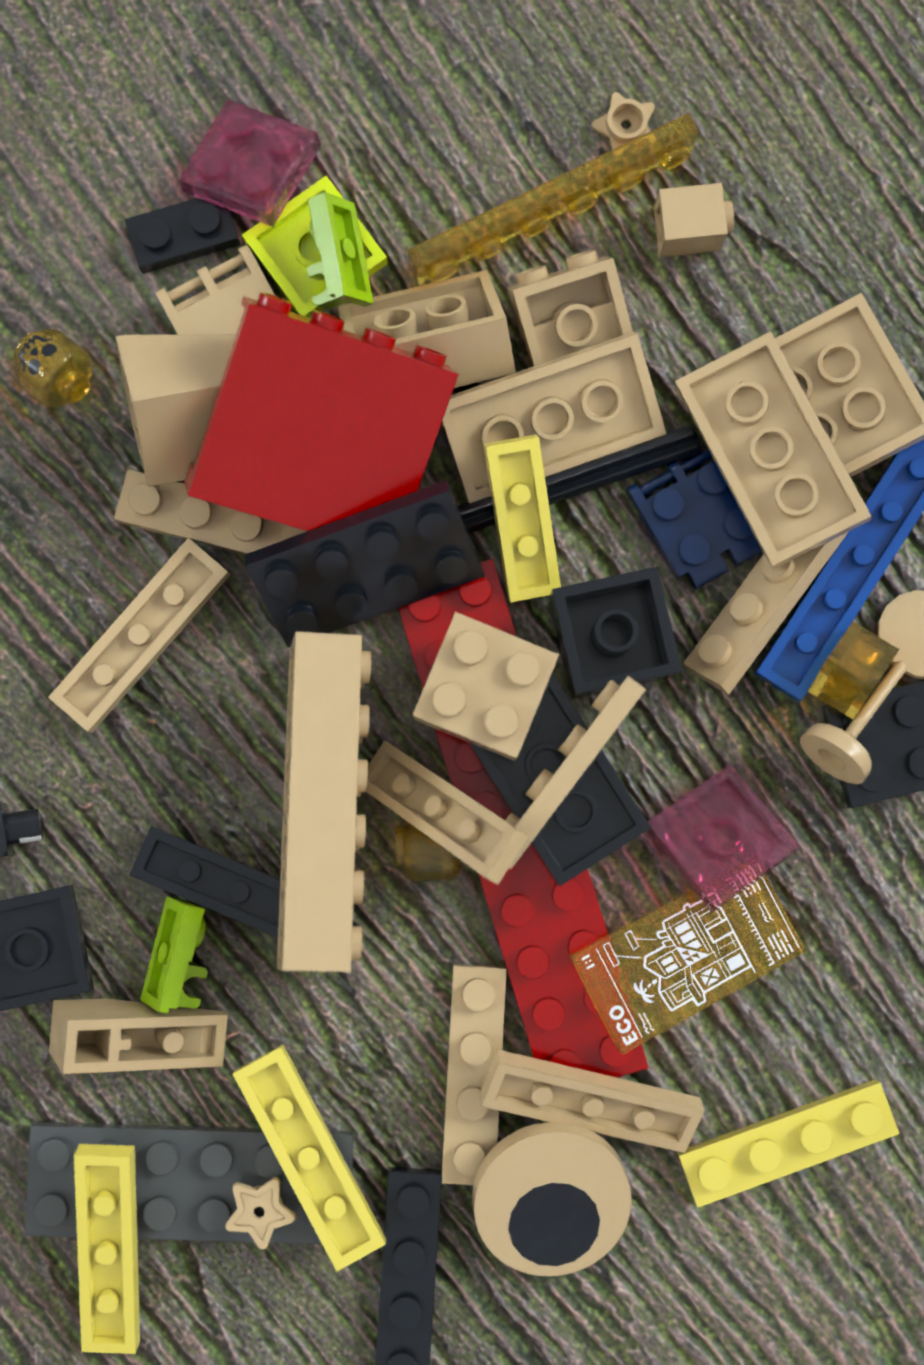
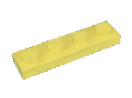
[232,1044,386,1272]
[676,1079,900,1208]
[74,1144,140,1354]

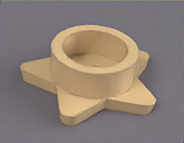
[591,92,656,158]
[225,1177,296,1250]

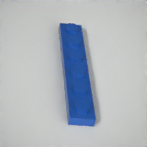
[753,440,924,702]

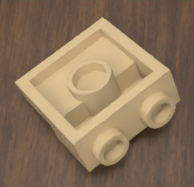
[506,249,633,367]

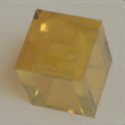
[808,622,900,720]

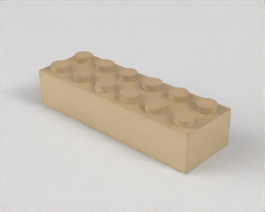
[276,632,371,972]

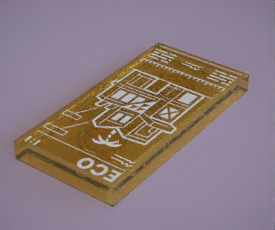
[569,856,806,1054]

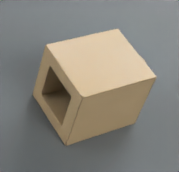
[653,183,734,257]

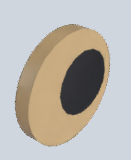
[472,1122,632,1276]

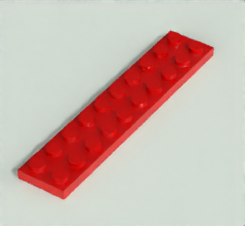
[398,559,649,1078]

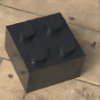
[549,566,682,699]

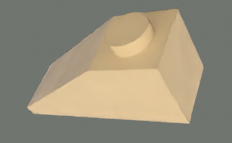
[49,998,228,1074]

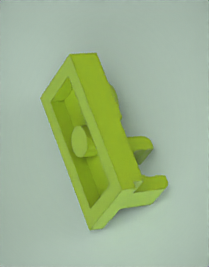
[307,192,374,309]
[140,896,208,1013]

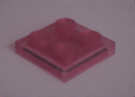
[178,99,321,227]
[647,764,799,913]

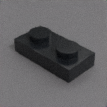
[124,190,241,274]

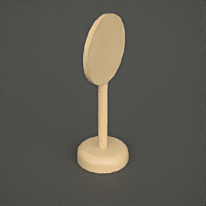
[800,590,924,785]

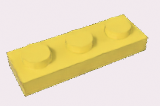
[483,434,561,603]

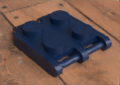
[626,445,763,590]

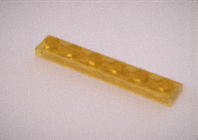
[407,113,698,285]

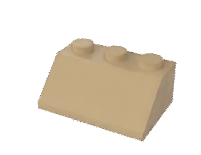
[337,270,516,388]

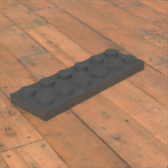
[25,1122,354,1244]

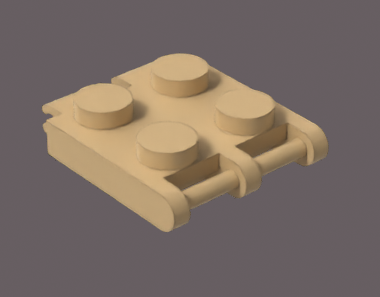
[155,244,275,335]

